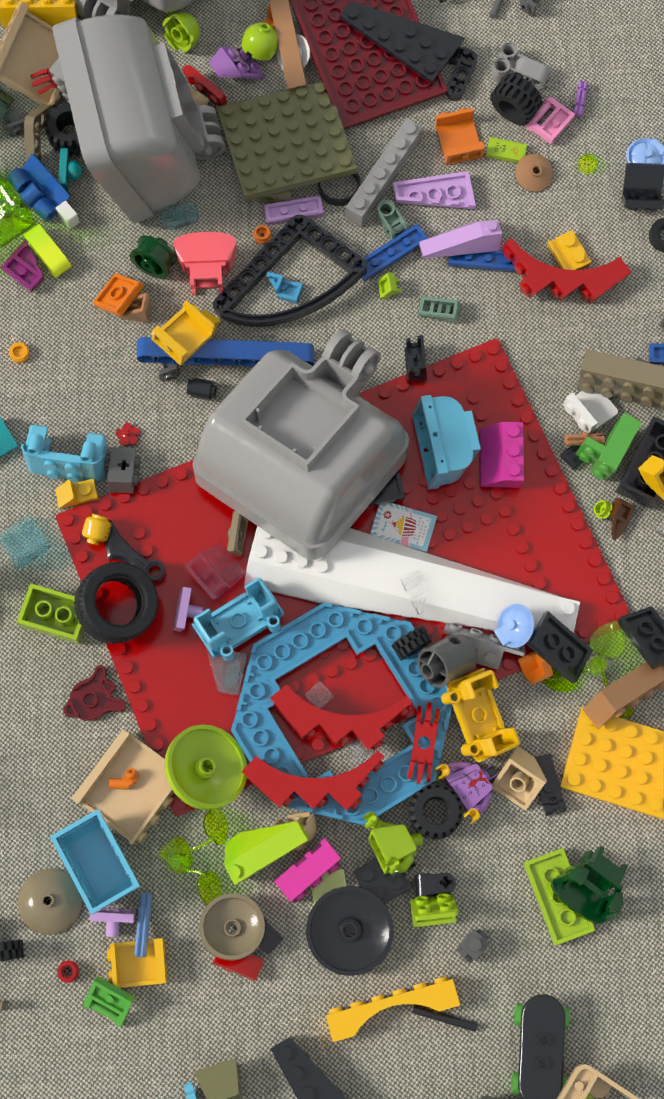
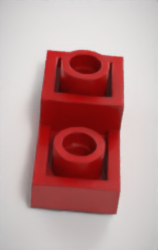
[212,954,264,981]

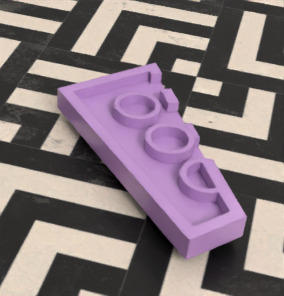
[392,171,476,209]

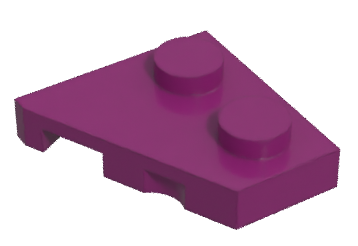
[1,240,44,293]

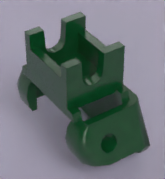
[551,846,628,924]

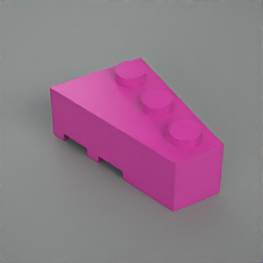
[274,838,341,903]

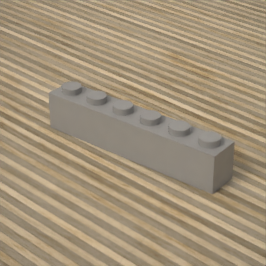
[345,118,423,227]

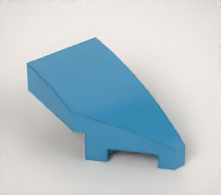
[267,272,304,304]

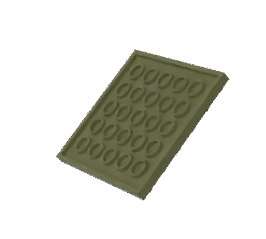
[217,82,357,201]

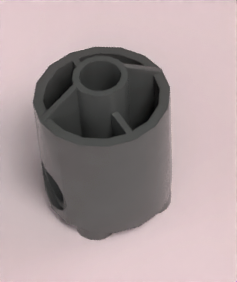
[417,632,478,688]

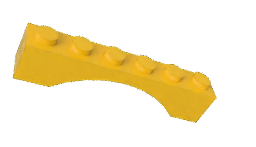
[326,976,460,1042]

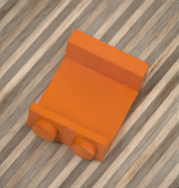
[435,108,485,165]

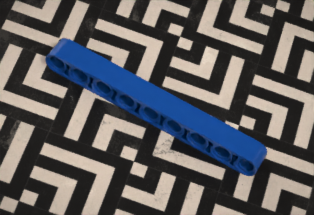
[137,337,315,367]

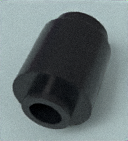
[186,378,217,401]

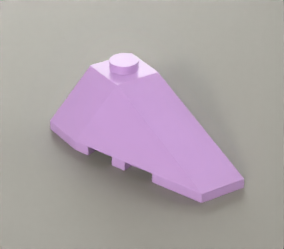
[419,220,502,259]

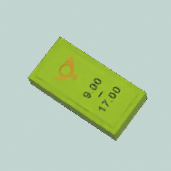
[485,137,527,163]

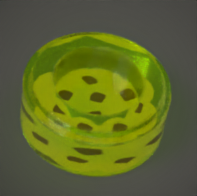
[578,153,598,174]

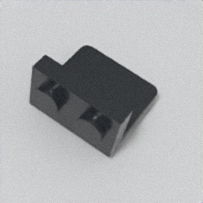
[621,163,664,211]

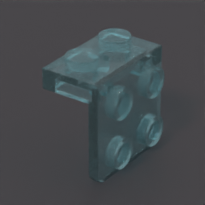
[0,516,52,570]

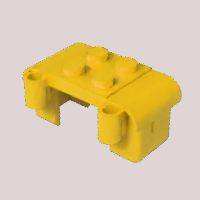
[441,668,520,762]

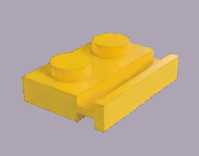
[547,230,591,270]

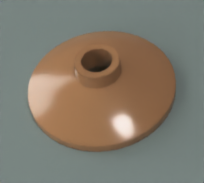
[515,154,553,192]

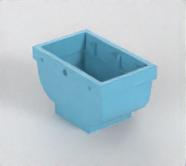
[412,395,481,490]
[50,809,141,915]

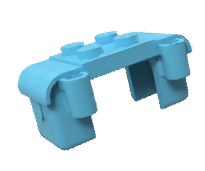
[21,425,108,482]
[191,578,284,662]

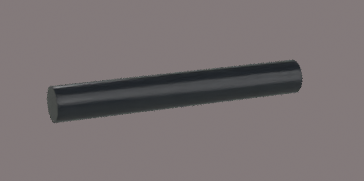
[412,1005,478,1032]

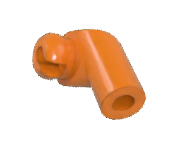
[109,768,139,790]

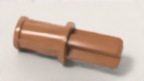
[564,432,605,446]

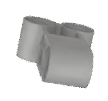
[491,42,550,90]

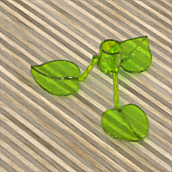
[542,621,634,719]
[158,809,228,905]

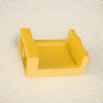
[151,301,215,366]
[107,938,168,988]

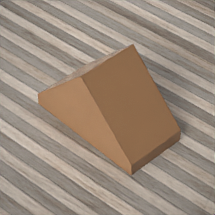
[118,293,152,323]

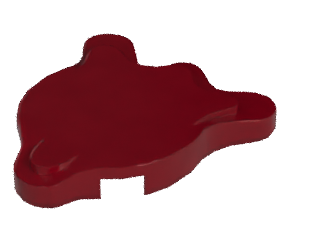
[63,665,126,721]

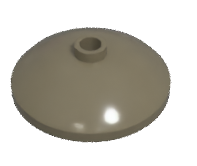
[18,868,83,935]
[199,893,265,960]

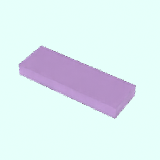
[263,195,324,225]

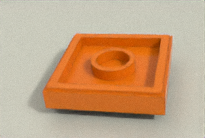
[93,273,144,317]

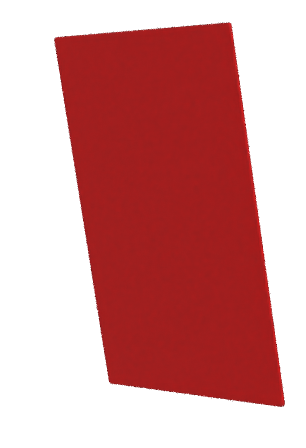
[56,339,630,816]

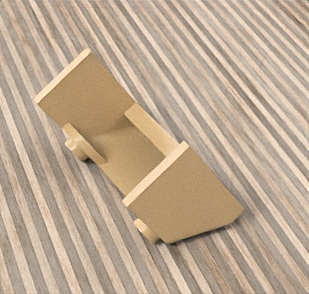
[557,1064,639,1099]

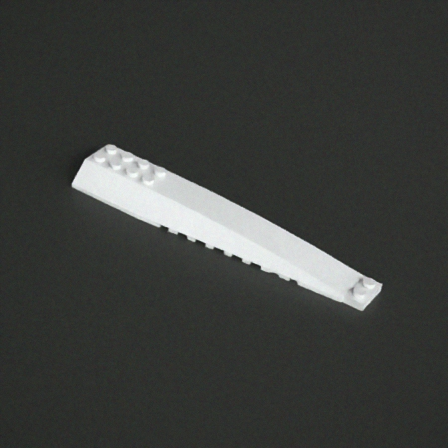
[244,526,580,633]

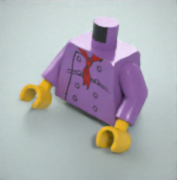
[435,762,498,824]

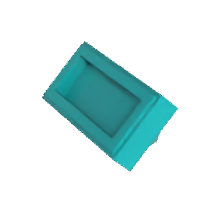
[58,148,84,192]

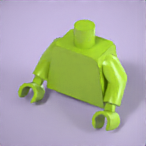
[363,812,423,874]

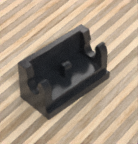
[404,335,427,382]

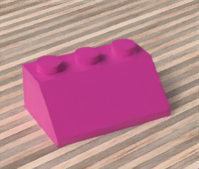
[480,422,524,488]

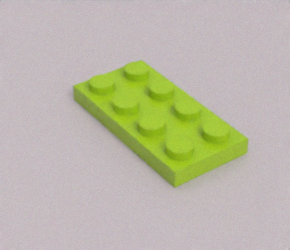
[523,848,596,946]

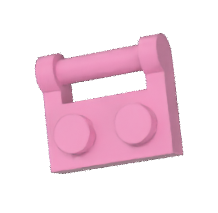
[524,96,575,144]

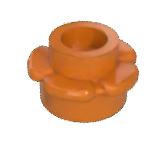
[253,225,271,244]

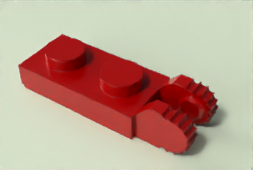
[182,64,227,106]

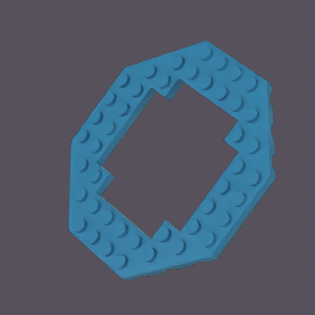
[231,602,452,826]

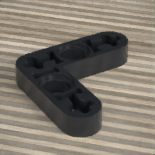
[446,46,478,101]

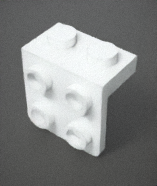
[563,391,618,433]

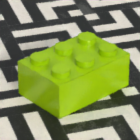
[17,583,85,645]

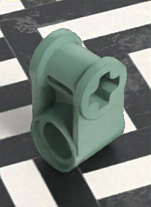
[377,200,409,240]

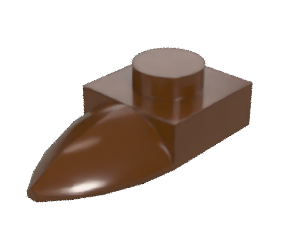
[609,498,635,540]

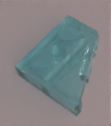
[207,649,247,696]

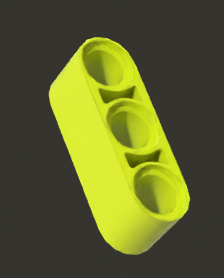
[23,224,72,278]

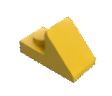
[55,479,99,509]

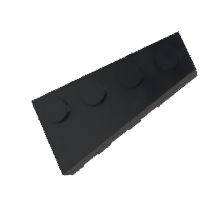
[270,1036,347,1099]

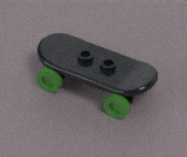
[511,994,570,1099]

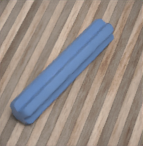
[134,892,152,958]

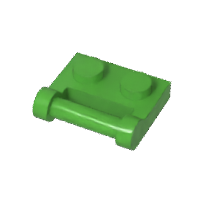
[83,976,136,1028]

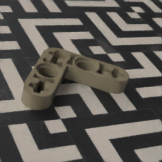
[24,104,53,162]

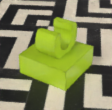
[377,272,402,299]

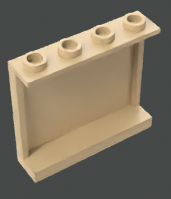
[0,1,61,105]
[72,729,174,845]

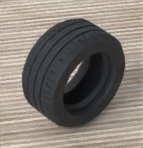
[74,561,159,644]

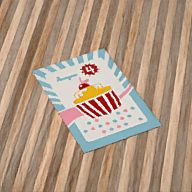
[370,503,437,552]

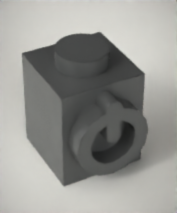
[456,929,490,963]

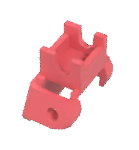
[173,232,237,295]

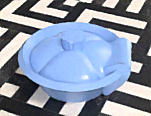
[626,138,664,165]
[494,604,535,648]

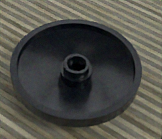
[306,886,394,976]

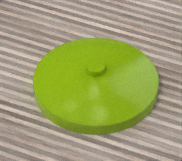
[165,725,247,810]

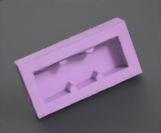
[173,587,203,632]
[90,908,136,937]

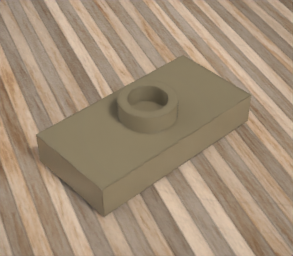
[227,511,248,557]

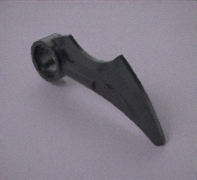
[106,520,166,583]

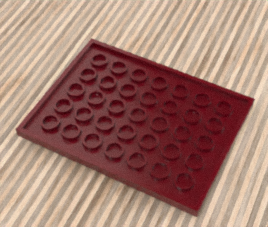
[289,0,448,130]

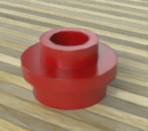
[57,960,80,983]

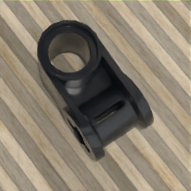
[414,873,456,897]

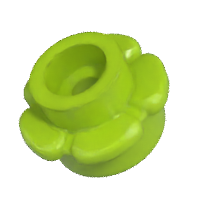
[594,500,613,519]

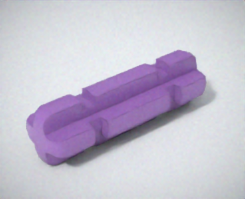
[573,81,589,118]

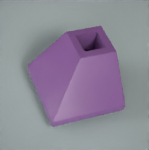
[209,46,265,79]

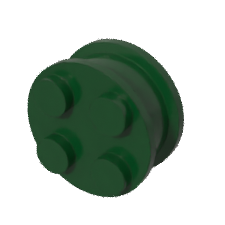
[129,235,177,279]

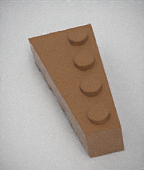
[582,662,664,729]

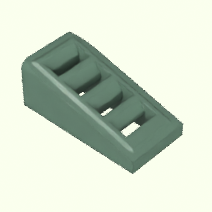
[418,296,462,323]

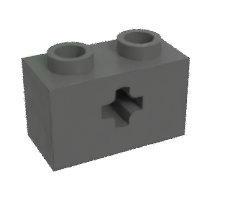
[107,447,140,493]

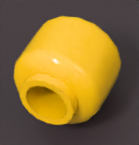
[82,514,111,545]

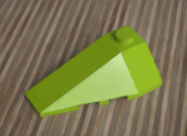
[224,820,310,885]

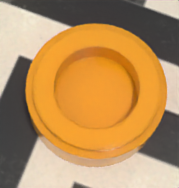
[9,342,30,363]

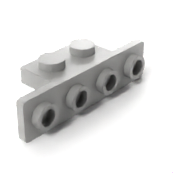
[444,622,526,670]

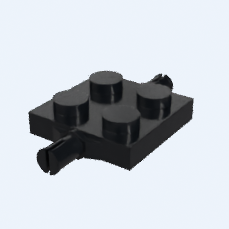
[353,858,416,904]

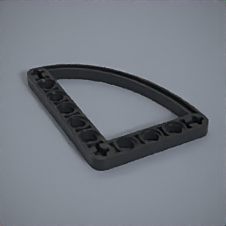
[212,214,367,327]

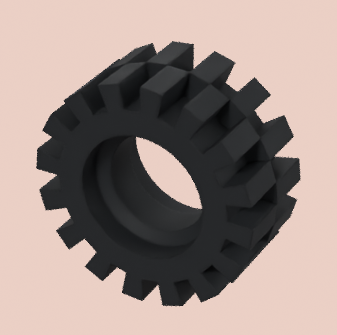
[392,626,433,661]
[0,939,25,961]

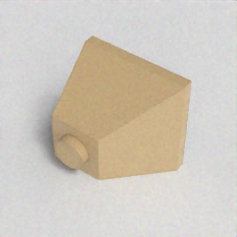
[491,747,547,811]

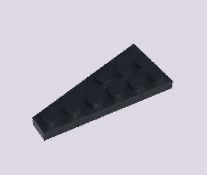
[339,1,465,84]

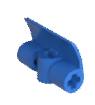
[6,154,70,222]

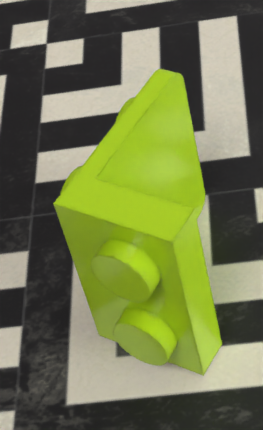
[410,893,459,927]

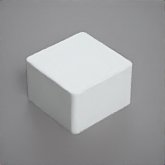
[56,200,80,229]

